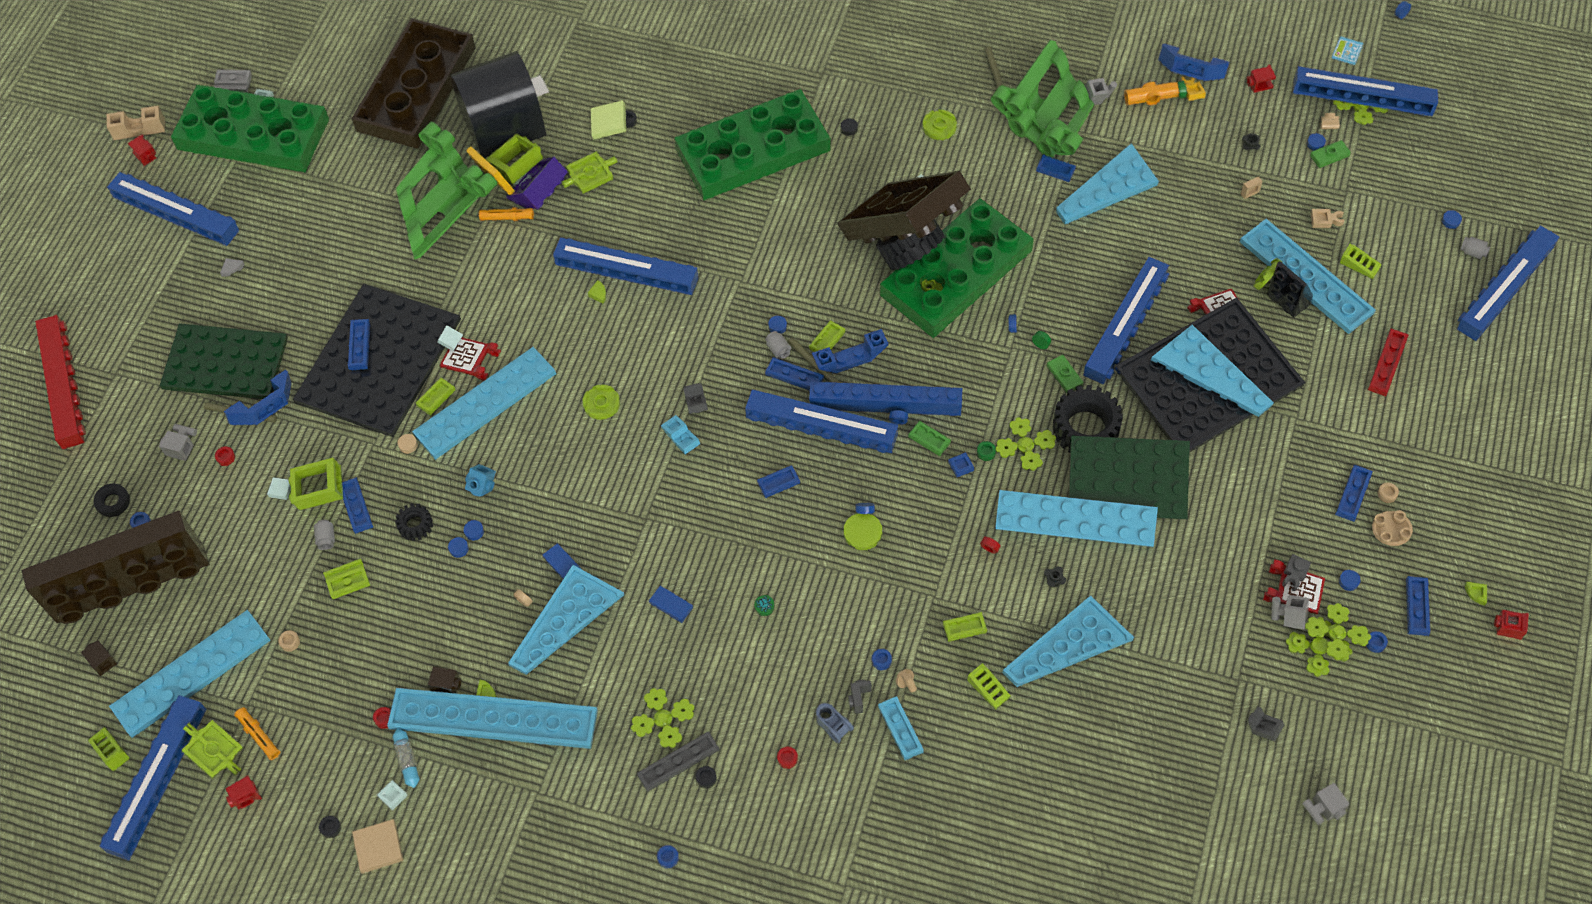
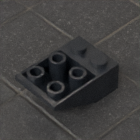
[1267,261,1313,318]

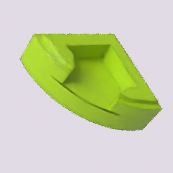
[588,280,606,304]
[1465,582,1487,606]
[476,680,497,697]

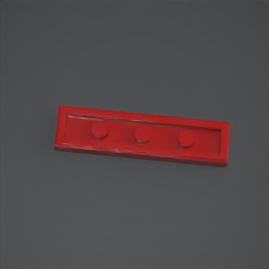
[1368,328,1409,396]

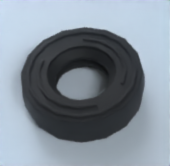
[93,483,130,517]

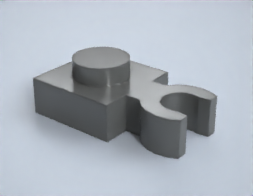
[1282,554,1311,591]

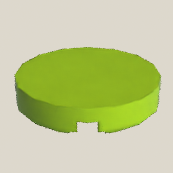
[923,109,957,140]
[1253,258,1282,290]
[582,384,620,420]
[844,513,882,550]

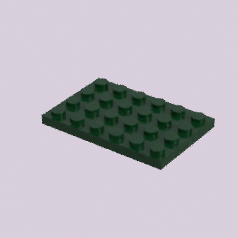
[159,323,288,399]
[1069,436,1190,520]

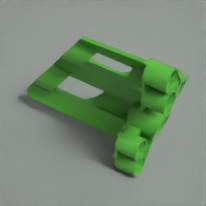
[991,40,1094,158]
[396,122,497,260]

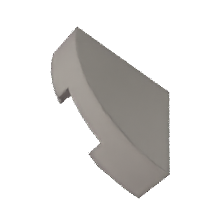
[220,258,245,277]

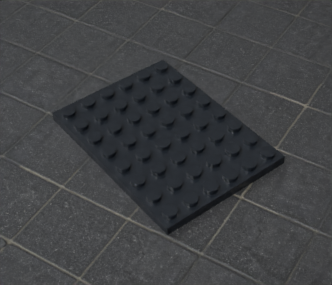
[293,283,461,437]
[1115,297,1305,453]

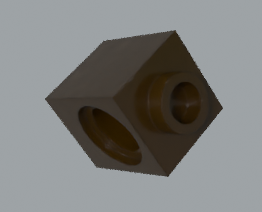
[81,640,117,676]
[428,666,462,694]

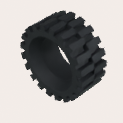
[876,219,945,270]
[1053,385,1123,453]

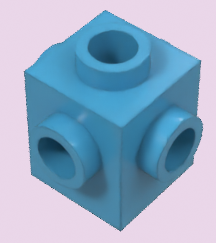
[465,464,496,496]

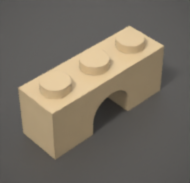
[107,106,165,140]

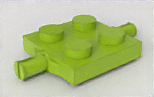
[561,151,618,194]
[182,720,243,779]

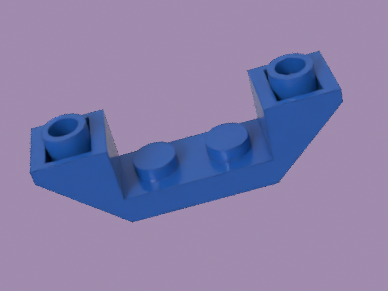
[1158,43,1229,81]
[812,329,888,373]
[224,370,292,425]

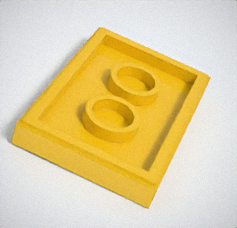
[466,146,515,195]

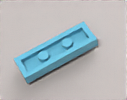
[878,696,924,761]

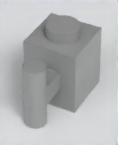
[1085,78,1117,105]
[159,424,197,461]
[1271,595,1309,630]
[1302,783,1350,825]

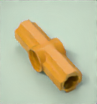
[1124,82,1179,105]

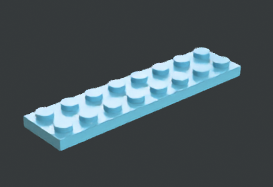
[1240,219,1376,334]
[412,347,556,460]
[995,490,1158,547]
[109,610,271,738]

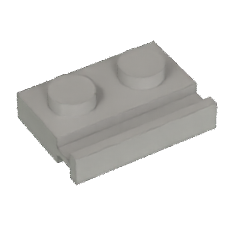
[214,70,252,93]

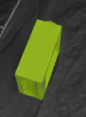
[486,134,543,184]
[288,457,343,510]

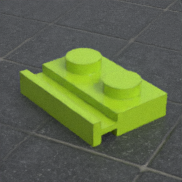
[323,559,371,599]

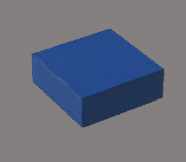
[948,452,974,478]

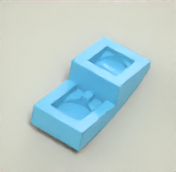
[661,415,700,454]

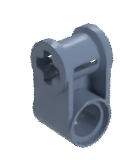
[816,703,854,744]

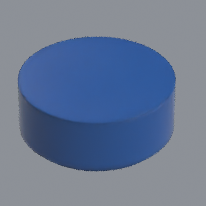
[1395,1,1411,19]
[1307,133,1326,151]
[1442,210,1462,229]
[1009,314,1017,333]
[768,316,787,334]
[889,410,908,425]
[855,503,875,514]
[130,512,151,528]
[464,520,484,541]
[448,537,469,558]
[1339,570,1361,591]
[1366,631,1388,653]
[872,649,892,670]
[657,845,679,868]

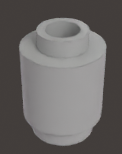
[1460,236,1490,259]
[765,331,791,359]
[313,520,335,550]

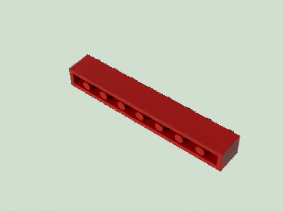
[35,315,86,450]

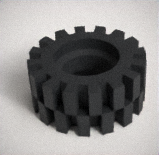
[395,503,433,541]

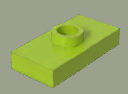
[809,320,846,352]
[416,378,456,416]
[943,612,987,642]

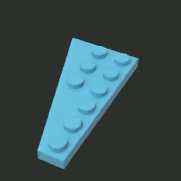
[1056,143,1159,224]
[1151,325,1274,417]
[508,565,624,675]
[1003,596,1134,687]

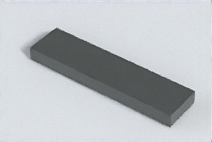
[637,731,719,792]

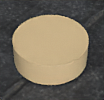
[397,434,418,454]
[1377,483,1399,503]
[513,589,533,607]
[278,630,300,652]

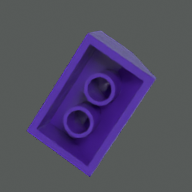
[506,157,568,210]

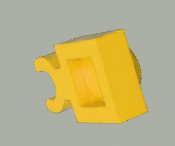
[1181,77,1206,101]

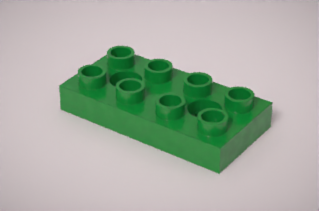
[171,84,329,173]
[674,89,831,201]
[880,198,1034,338]

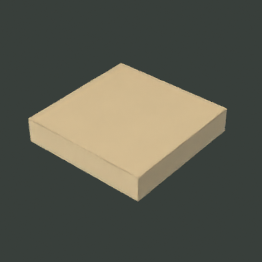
[352,819,404,873]

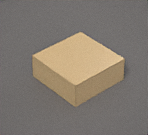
[1241,176,1263,199]

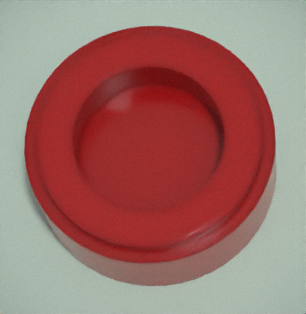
[215,446,236,466]
[980,537,1001,554]
[373,707,391,729]
[777,746,798,769]

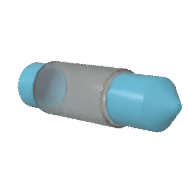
[393,728,420,788]

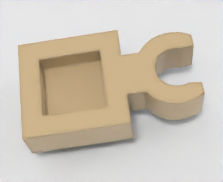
[1311,209,1345,228]

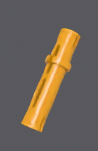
[479,207,534,221]
[234,707,281,760]

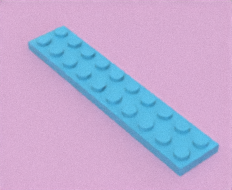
[388,688,598,749]

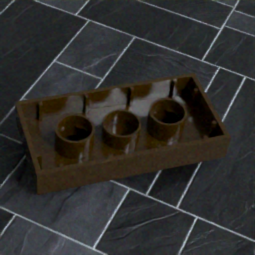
[351,18,476,149]
[837,170,971,244]
[21,510,210,624]

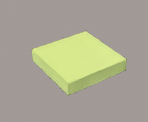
[591,101,626,139]

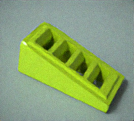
[1340,243,1382,279]
[967,663,1011,710]
[88,727,129,771]

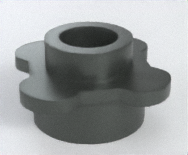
[1242,133,1261,150]
[1044,566,1066,587]

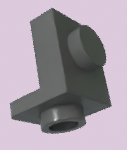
[683,383,708,414]
[848,680,872,714]
[1248,707,1285,742]

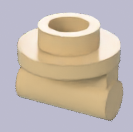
[1320,113,1340,129]
[896,669,917,692]

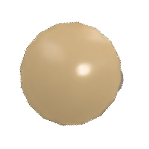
[1372,510,1413,546]

